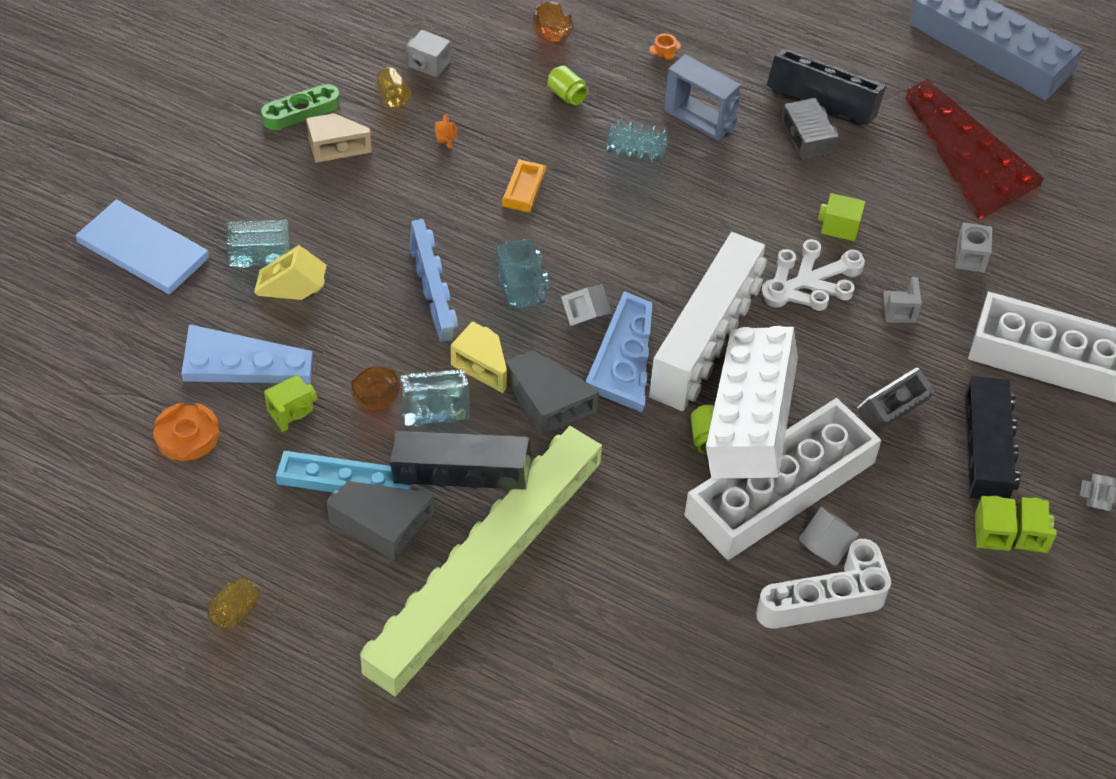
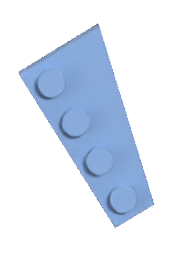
[410,219,458,343]
[586,291,652,413]
[181,324,313,384]

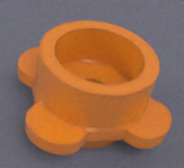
[649,34,681,60]
[435,114,457,149]

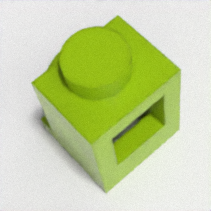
[264,374,318,432]
[1014,497,1056,553]

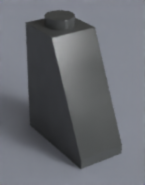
[505,350,599,435]
[327,481,434,561]

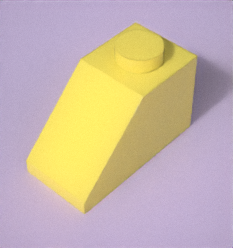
[254,245,327,300]
[451,321,507,393]

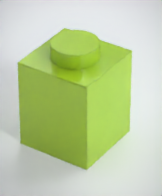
[818,193,865,241]
[975,496,1018,551]

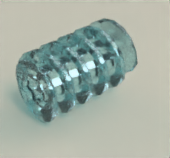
[606,118,668,164]

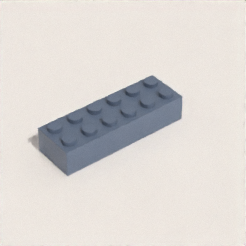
[910,0,1082,101]

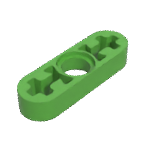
[261,84,340,130]

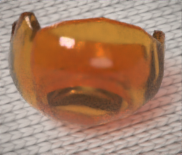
[533,2,574,42]
[351,366,400,410]

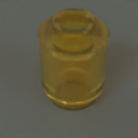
[377,67,411,107]
[207,577,260,629]

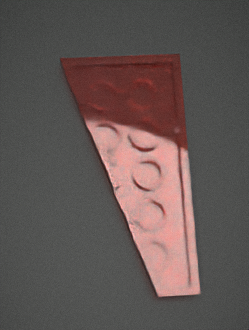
[905,79,1044,220]

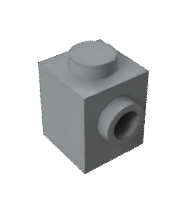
[406,30,451,78]

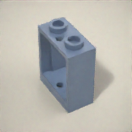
[664,54,741,141]

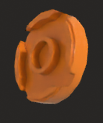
[153,403,220,461]

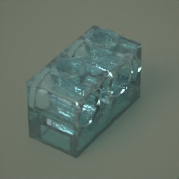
[496,238,550,309]
[400,369,470,426]

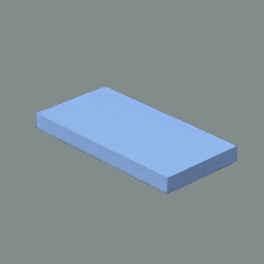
[76,199,210,295]

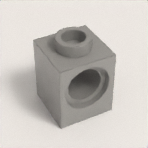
[955,222,992,273]

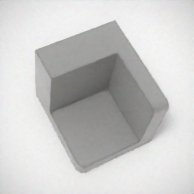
[882,277,922,323]
[561,284,611,326]
[799,506,859,566]

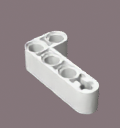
[756,539,891,628]

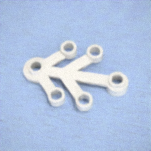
[761,239,865,311]

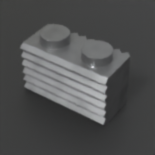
[781,98,838,160]
[856,367,934,433]

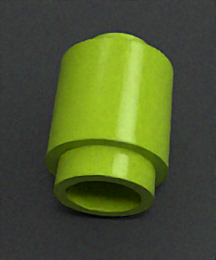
[548,66,588,105]
[691,404,714,454]

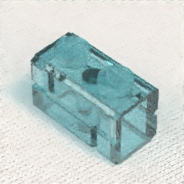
[227,220,291,267]

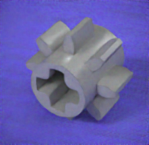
[1080,473,1116,511]

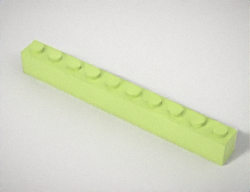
[360,426,602,697]

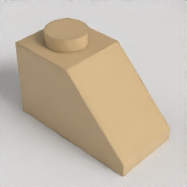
[306,113,372,163]

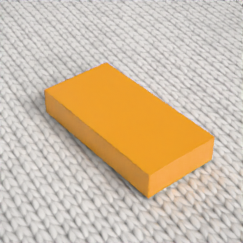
[502,160,546,213]

